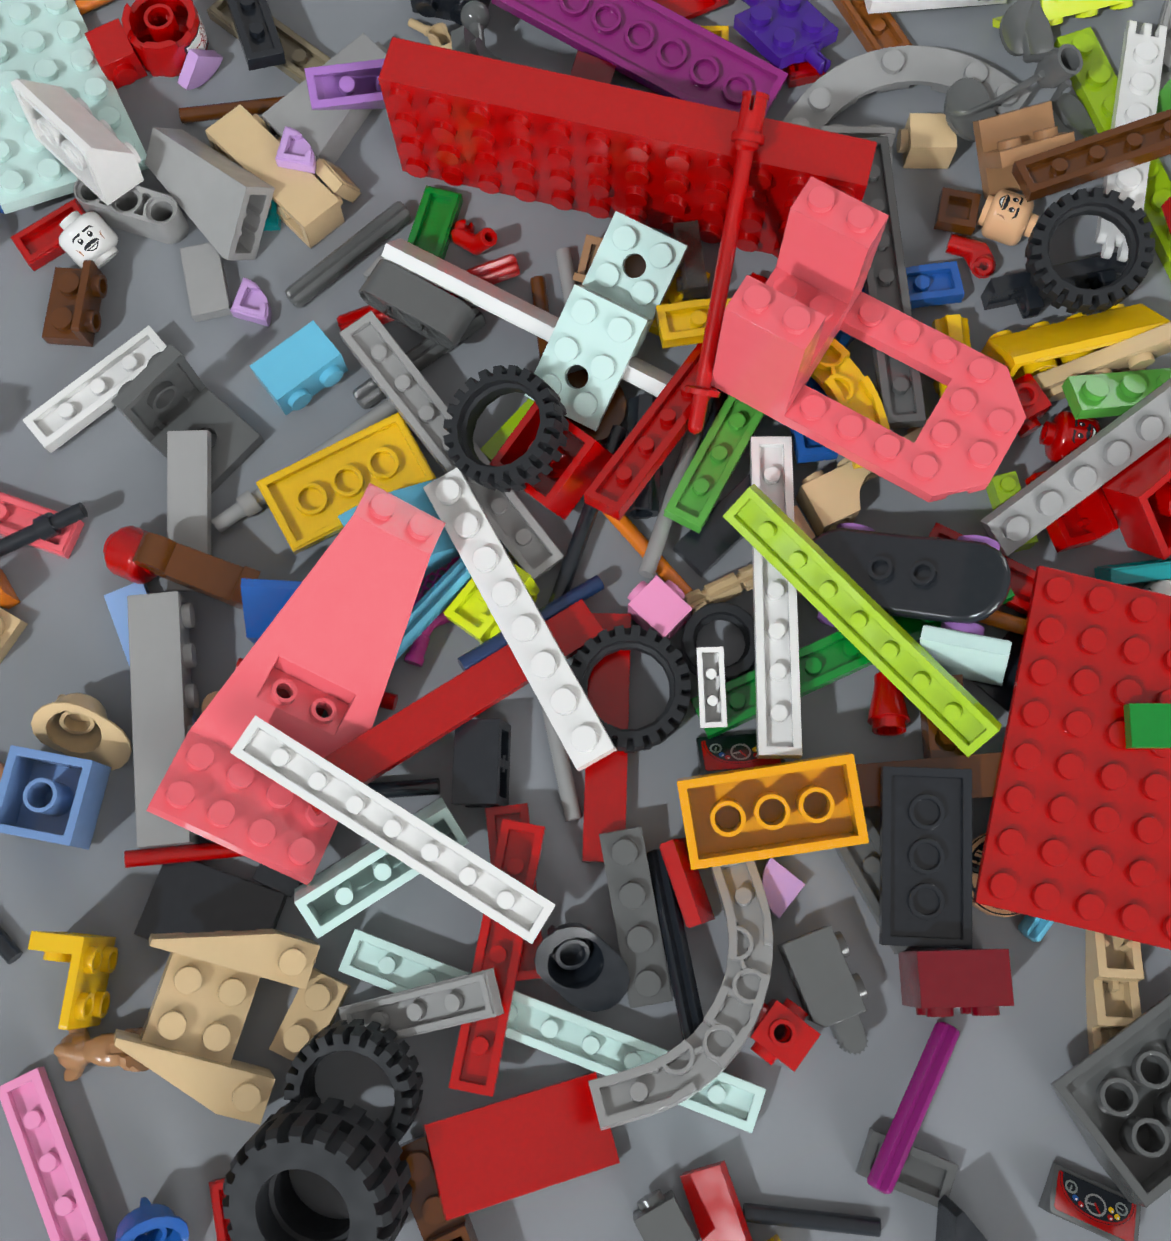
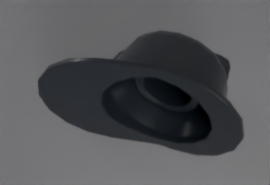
[534,923,630,1012]

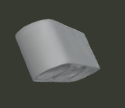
[73,179,189,244]

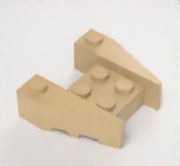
[114,928,320,1125]

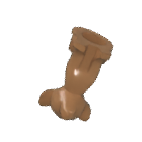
[54,1027,149,1082]

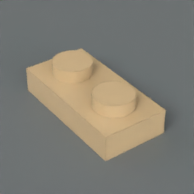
[269,967,351,1061]

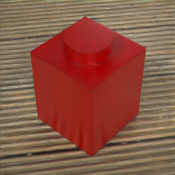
[84,18,147,89]

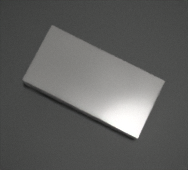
[180,242,232,322]

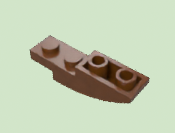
[400,1134,478,1241]

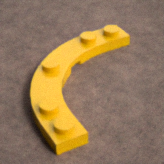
[655,298,890,469]

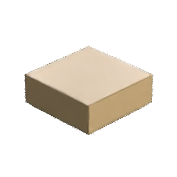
[315,158,361,203]

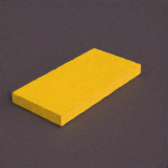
[256,412,436,555]

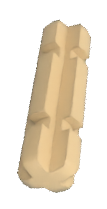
[684,564,753,615]

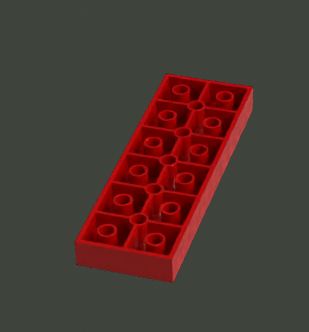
[378,37,877,258]

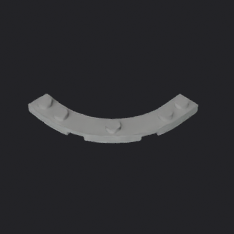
[783,45,1031,129]
[588,860,773,1131]

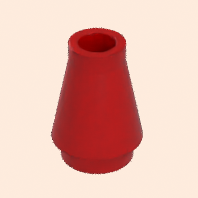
[867,672,910,736]

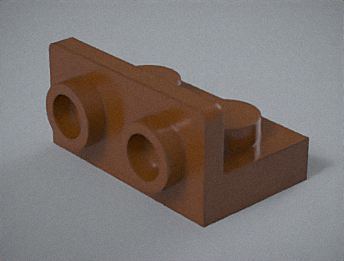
[42,260,108,347]

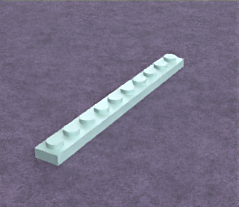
[338,929,766,1133]

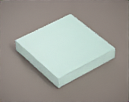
[920,625,1012,686]

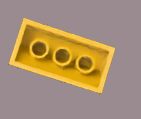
[980,303,1171,381]

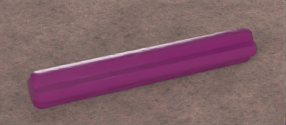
[867,1021,960,1194]

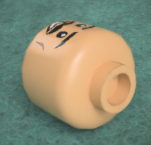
[977,189,1039,246]

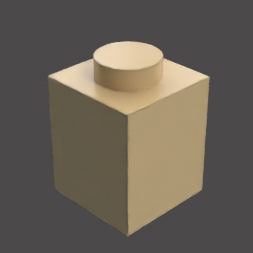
[896,113,957,169]

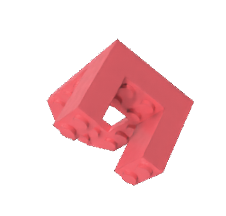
[711,176,1026,503]

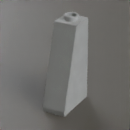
[262,33,387,182]
[145,127,275,260]

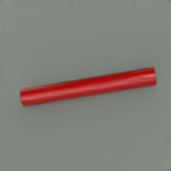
[124,842,243,868]

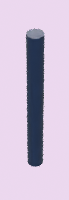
[457,575,605,671]

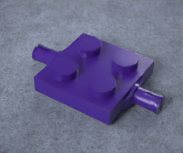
[733,0,839,74]

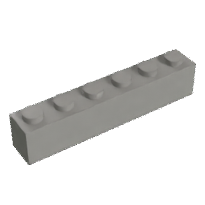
[127,591,200,849]

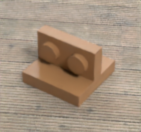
[973,101,1075,199]

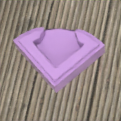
[178,49,223,90]
[275,126,316,174]
[230,277,272,327]
[762,858,805,919]

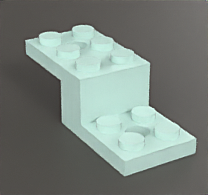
[524,211,688,431]

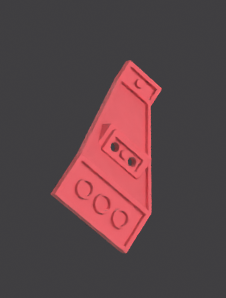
[146,483,446,885]

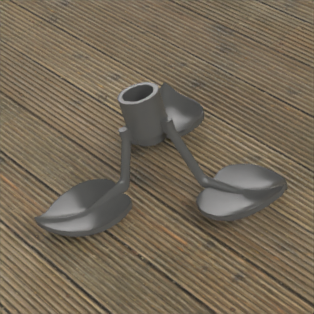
[944,0,1098,142]

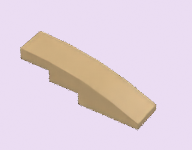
[1085,930,1144,1054]

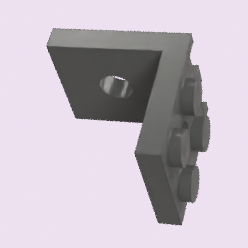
[111,344,264,494]

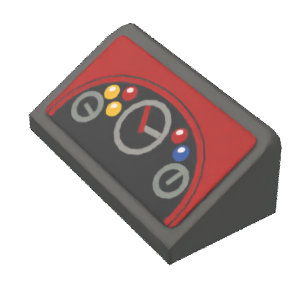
[1038,1163,1141,1241]

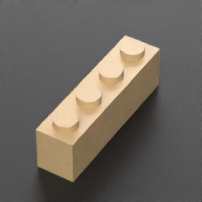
[205,104,345,249]

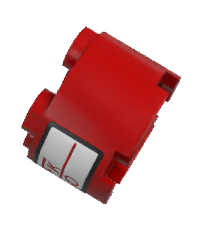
[121,0,209,77]

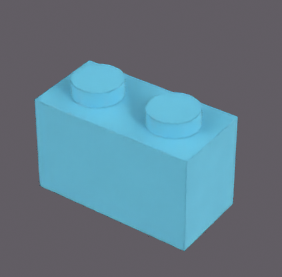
[250,320,348,415]

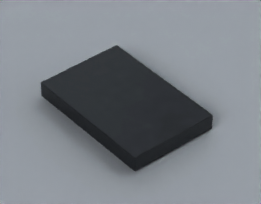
[134,861,288,940]

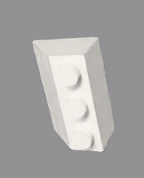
[10,79,144,206]

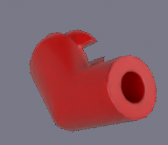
[451,219,497,255]

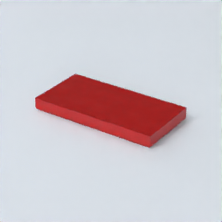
[422,1072,620,1221]

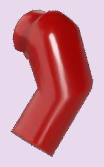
[945,234,996,279]

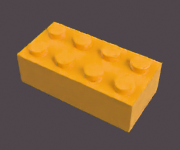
[677,752,869,870]

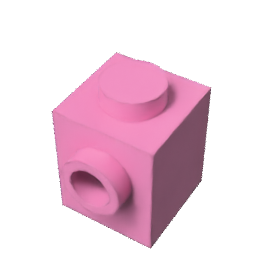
[627,575,693,640]

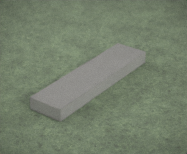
[167,430,211,592]
[338,968,504,1041]

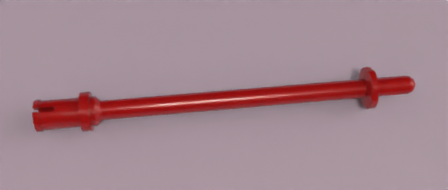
[683,90,770,434]

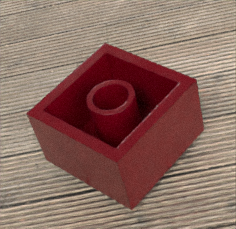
[898,949,1014,1017]

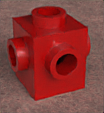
[749,998,821,1072]

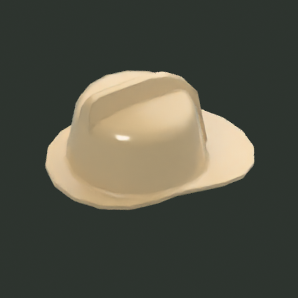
[31,693,132,770]

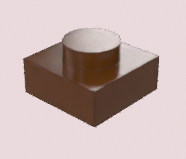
[934,187,981,236]

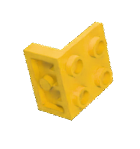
[28,931,118,1030]

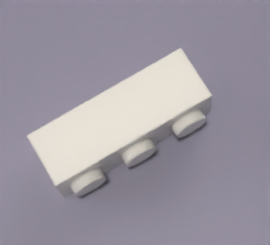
[696,646,727,728]

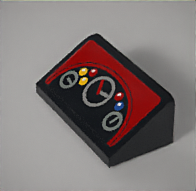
[696,733,785,775]

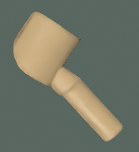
[408,18,452,47]

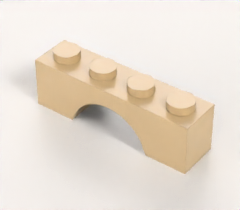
[796,419,928,536]

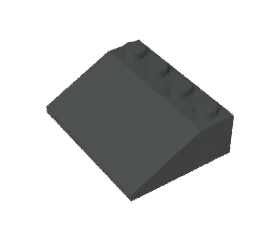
[1051,993,1171,1208]

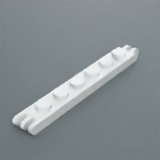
[1095,20,1167,262]

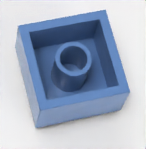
[0,745,111,850]

